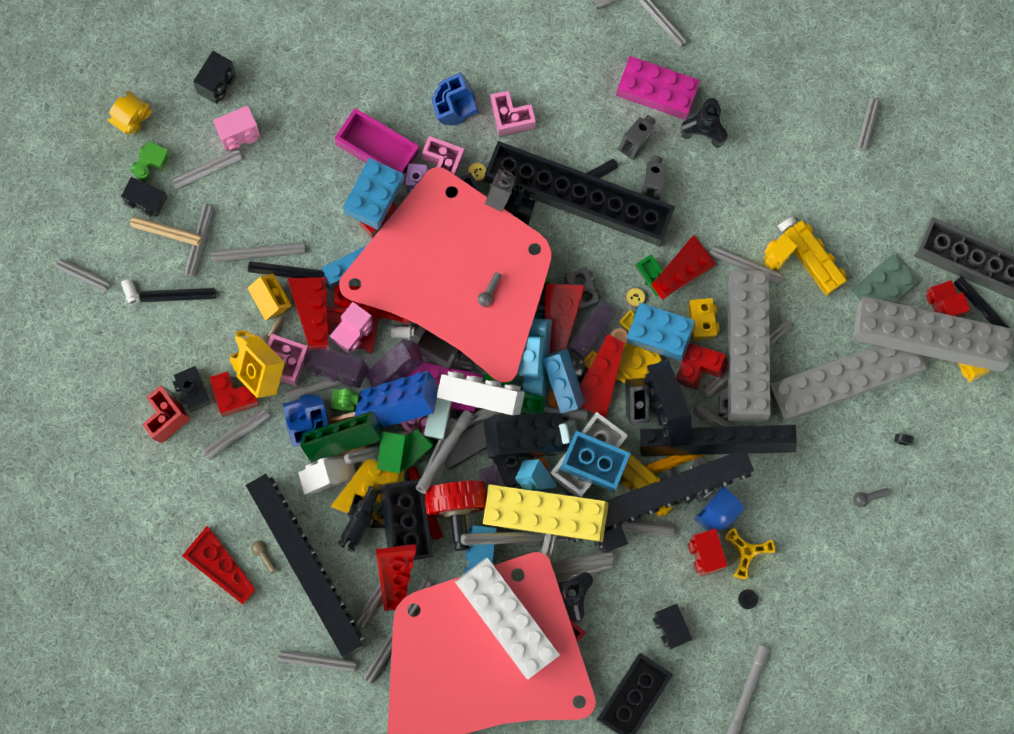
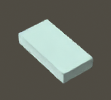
[424,399,452,440]
[559,419,577,444]

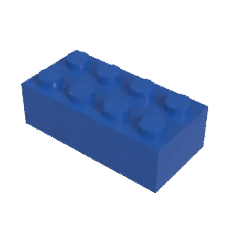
[354,371,439,428]

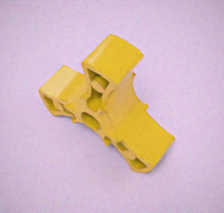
[724,528,775,580]

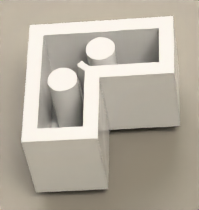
[298,456,356,495]

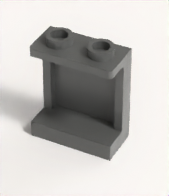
[408,326,464,370]

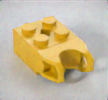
[230,330,285,398]

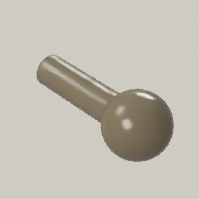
[261,316,284,344]
[251,541,277,574]

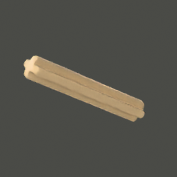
[130,217,202,246]

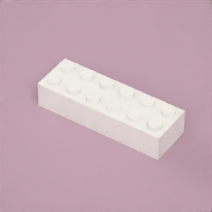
[454,558,560,679]

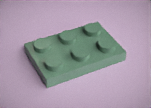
[851,253,919,303]

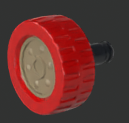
[425,480,487,551]

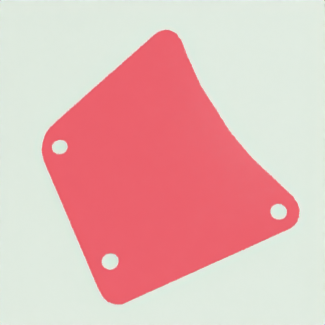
[339,167,551,382]
[387,552,596,734]

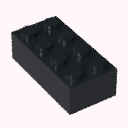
[644,360,693,446]
[483,413,567,459]
[379,478,433,560]
[595,653,673,734]

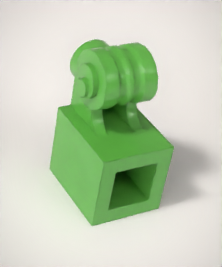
[130,141,170,182]
[331,388,359,413]

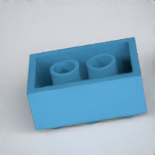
[343,158,404,230]
[627,303,695,361]
[560,431,631,492]

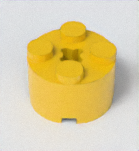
[108,91,152,135]

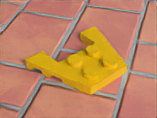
[584,309,662,384]
[331,459,404,513]

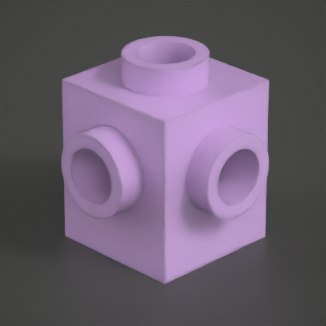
[403,163,428,192]

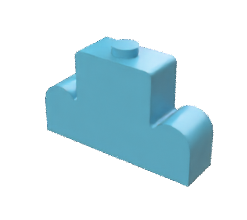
[519,318,552,396]

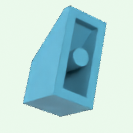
[515,459,557,491]

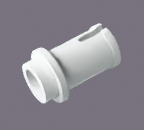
[121,279,140,305]
[391,325,415,340]

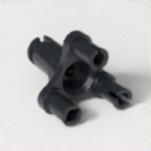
[681,98,728,148]
[337,486,385,553]
[557,572,593,622]

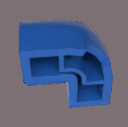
[432,72,479,126]
[282,395,328,447]
[694,487,745,532]

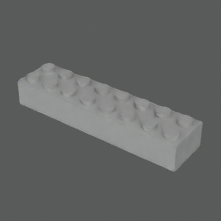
[728,270,770,422]
[853,296,1013,372]
[770,345,926,423]

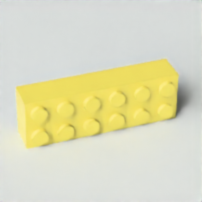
[483,485,609,542]

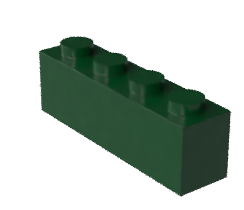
[300,411,383,463]

